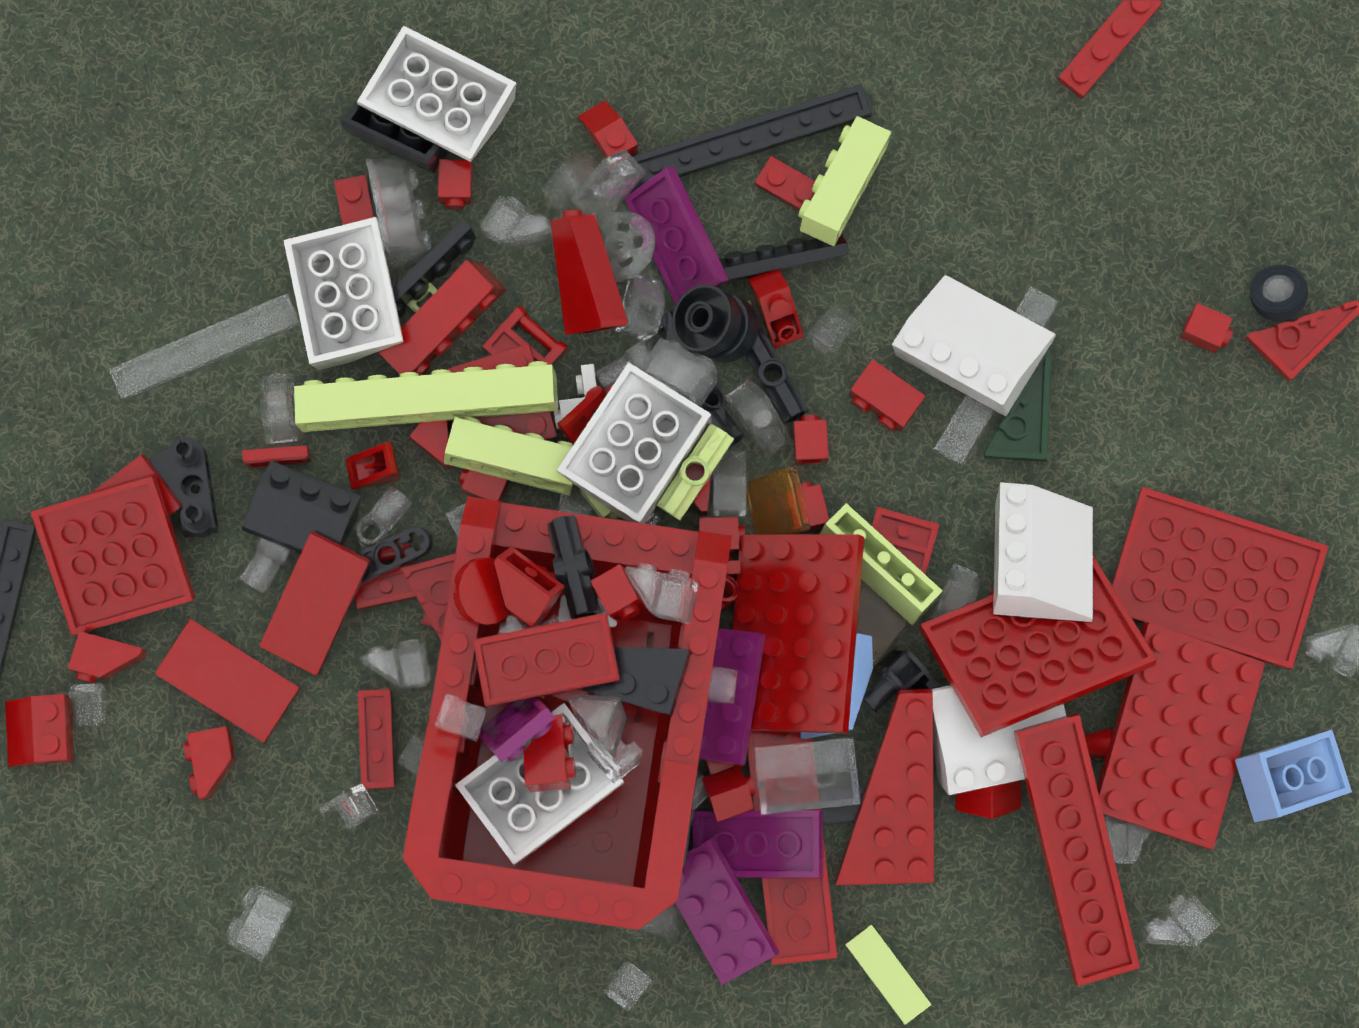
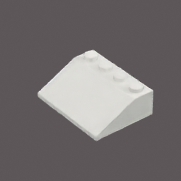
[357,26,516,162]
[284,217,404,370]
[892,275,1056,416]
[557,362,711,524]
[993,482,1093,622]
[931,685,1066,795]
[455,703,624,866]

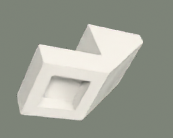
[554,364,596,437]

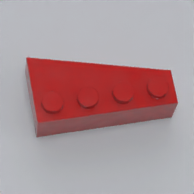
[378,260,507,376]

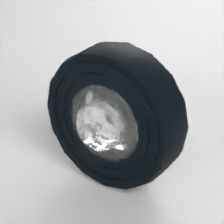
[1250,264,1308,321]

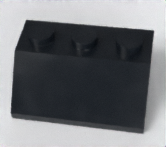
[341,102,448,173]
[242,461,361,553]

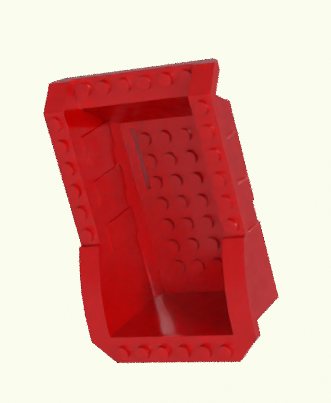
[403,496,732,930]

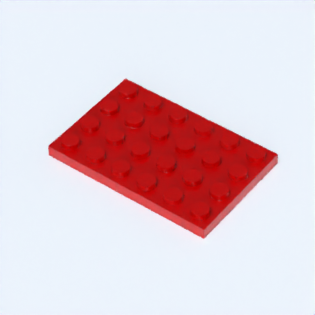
[1111,487,1329,670]
[732,534,864,734]
[919,556,1157,738]
[1097,622,1265,850]

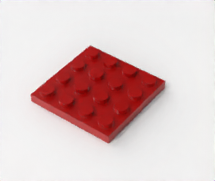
[30,474,196,635]

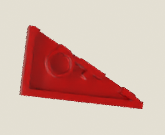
[1245,300,1359,382]

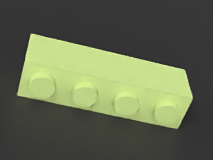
[798,116,891,246]
[444,417,573,496]
[820,503,943,626]

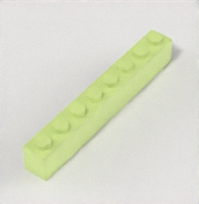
[294,361,558,432]

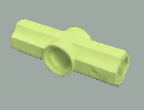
[657,424,734,521]

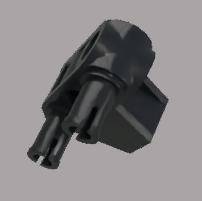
[148,438,218,538]
[863,646,941,713]

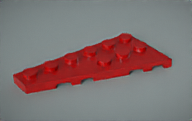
[835,689,934,885]

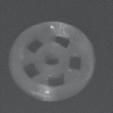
[597,211,655,282]

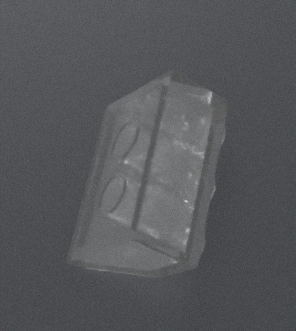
[366,159,432,267]
[753,737,861,815]

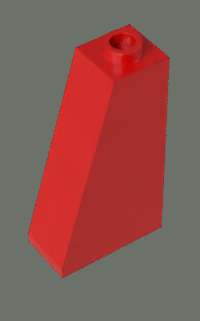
[550,209,628,335]

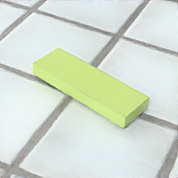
[845,925,931,1025]

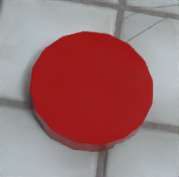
[453,557,510,625]

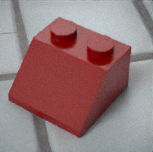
[5,694,74,767]

